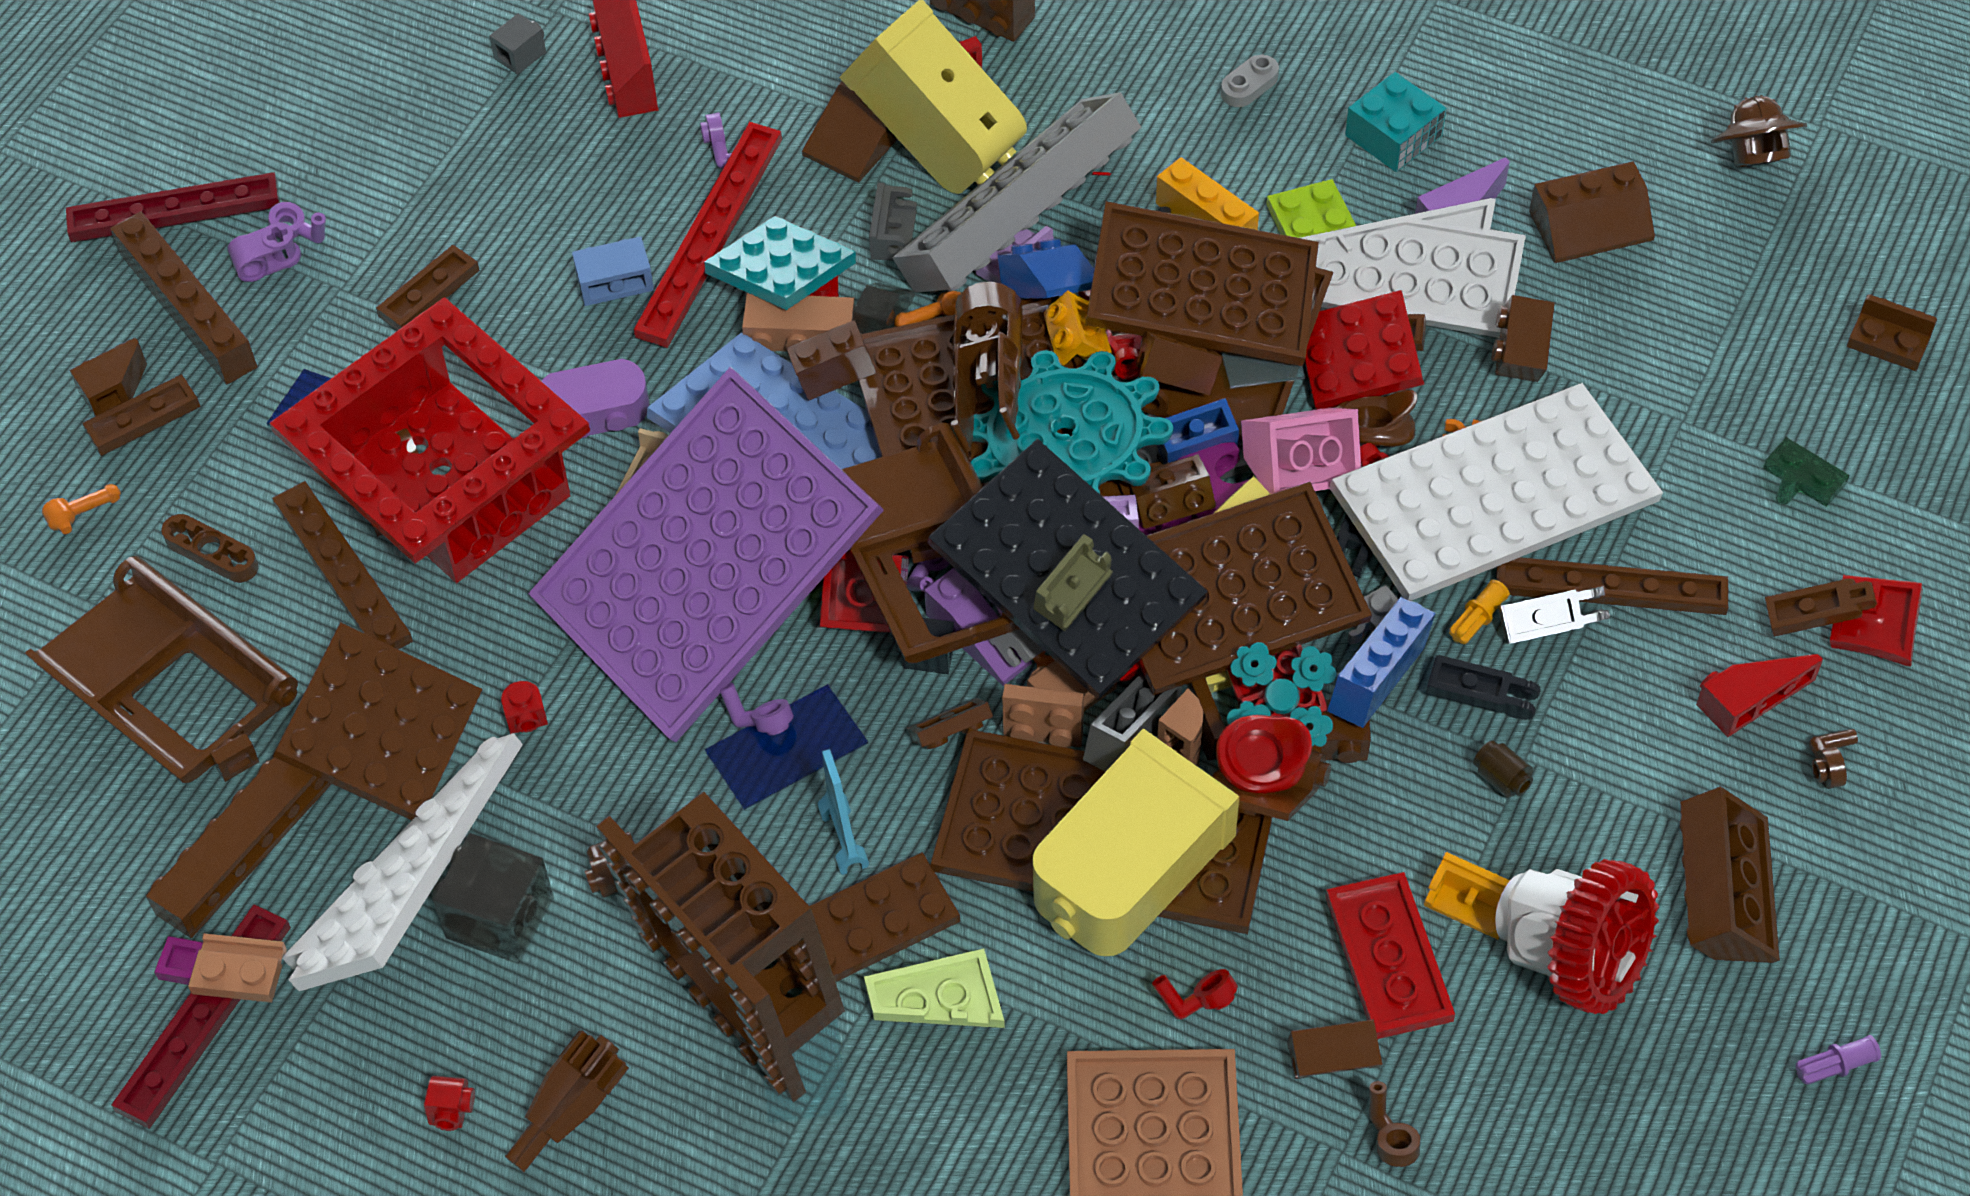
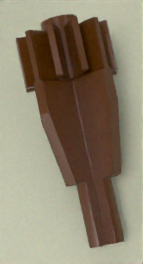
[505,1030,629,1172]

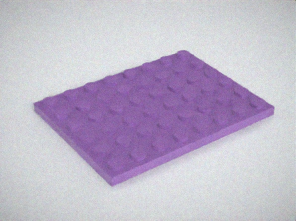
[528,367,884,742]

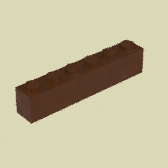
[110,211,258,385]
[146,757,331,939]

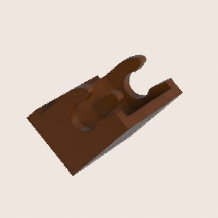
[1136,331,1223,395]
[1287,1019,1383,1079]

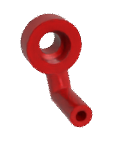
[1152,969,1238,1019]

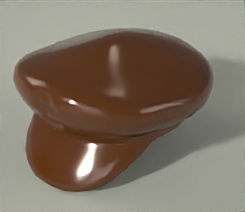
[1336,390,1418,447]

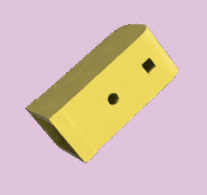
[839,0,1027,194]
[1033,729,1239,956]

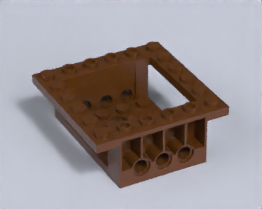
[596,791,845,1103]

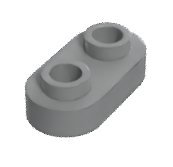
[1221,55,1279,107]

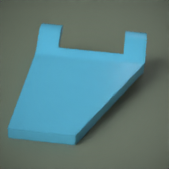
[818,749,869,875]

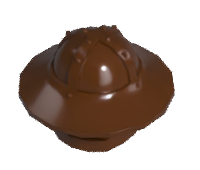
[1711,95,1807,168]

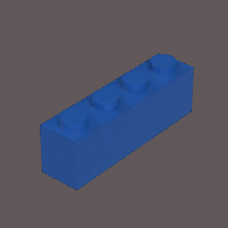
[1328,597,1436,728]

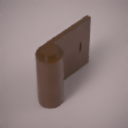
[1211,751,1331,821]

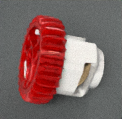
[1495,859,1660,1014]

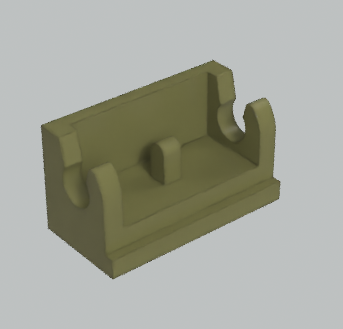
[1033,534,1113,631]

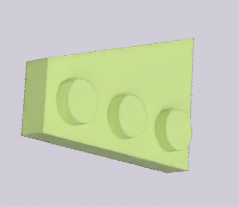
[864,949,1005,1028]

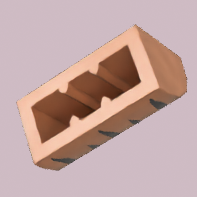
[1158,688,1203,767]

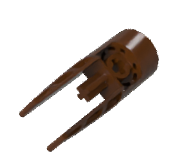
[951,281,1023,452]

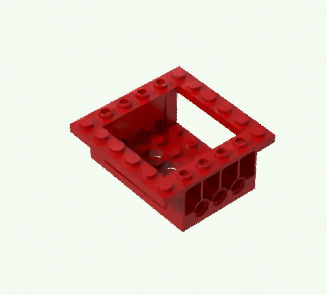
[270,297,590,584]

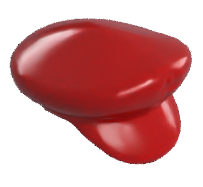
[1216,715,1312,793]

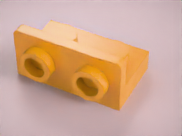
[1044,290,1112,366]

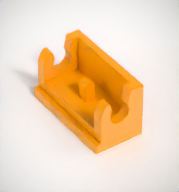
[1424,852,1510,940]

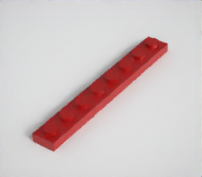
[634,122,782,348]

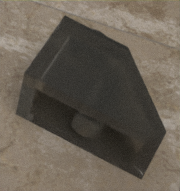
[853,282,915,334]

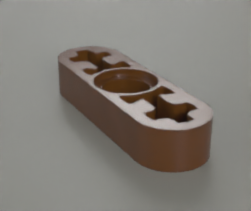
[161,514,259,583]

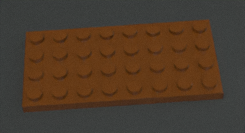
[931,729,1273,935]

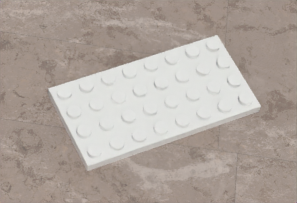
[1329,383,1663,601]

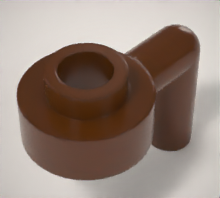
[1809,729,1858,789]
[584,831,634,898]
[1369,1081,1420,1167]

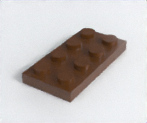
[810,852,961,982]

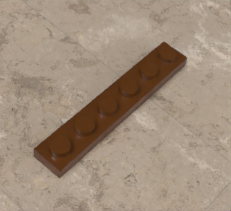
[272,481,413,649]

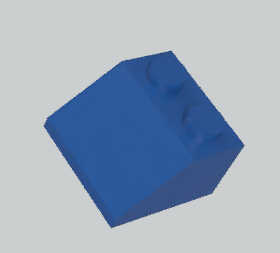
[997,238,1094,298]

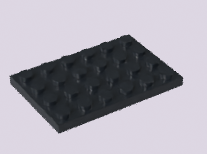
[928,438,1208,700]

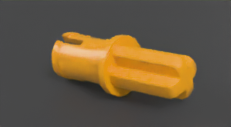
[1449,580,1510,645]

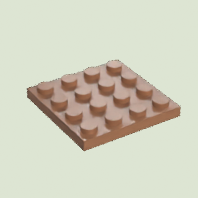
[1067,1049,1243,1196]

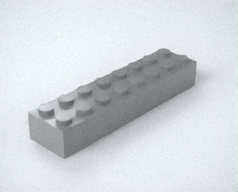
[892,92,1141,293]

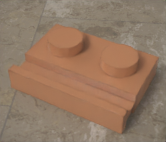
[188,933,287,1003]

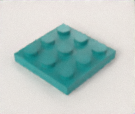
[705,216,856,310]

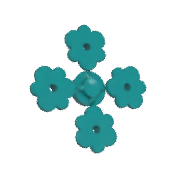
[1227,642,1337,747]

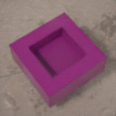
[154,936,203,985]

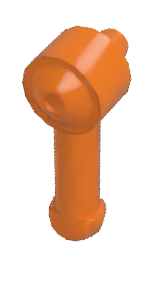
[894,291,961,327]
[42,484,121,534]

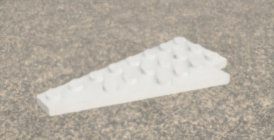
[1301,198,1526,338]
[282,733,523,991]

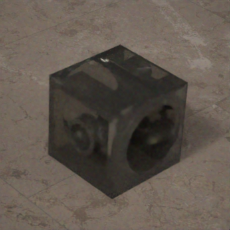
[432,833,554,964]

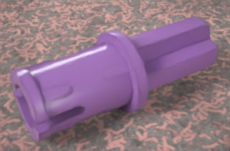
[1796,1035,1881,1085]

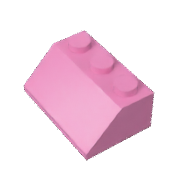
[1241,408,1361,494]

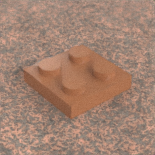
[1002,684,1084,748]

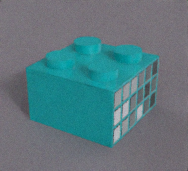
[1345,72,1447,172]

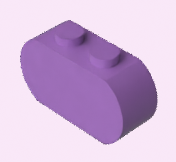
[542,359,649,438]

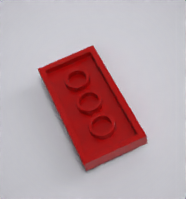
[1325,872,1455,1039]

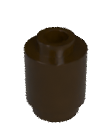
[1473,740,1533,798]

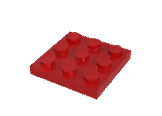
[1305,290,1425,410]

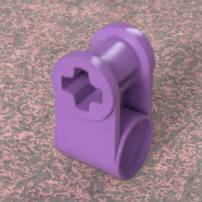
[227,222,301,282]

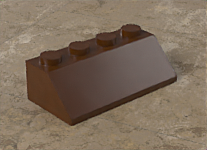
[1680,786,1780,963]

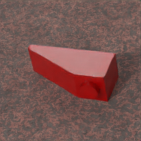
[1696,654,1823,737]

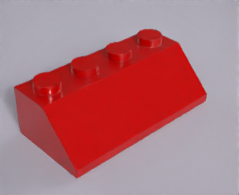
[588,0,659,118]

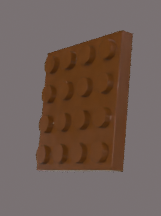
[273,622,483,821]

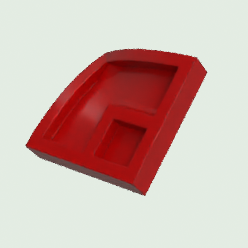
[1830,575,1923,667]

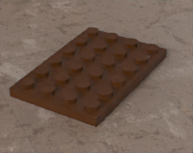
[1085,201,1319,366]
[1139,482,1372,695]

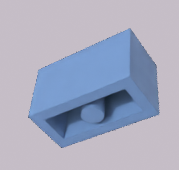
[572,236,654,306]

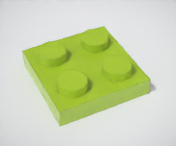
[1266,179,1356,238]

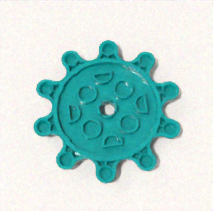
[971,350,1173,494]

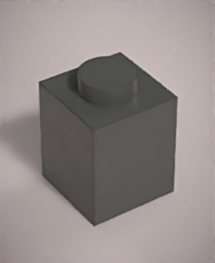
[489,13,546,75]

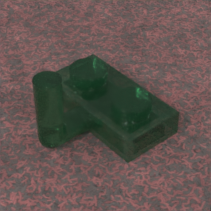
[1763,437,1850,507]

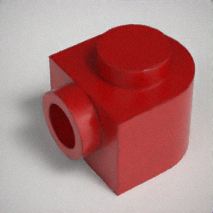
[501,681,548,734]
[424,1075,475,1131]

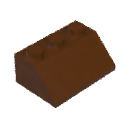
[1529,161,1655,263]

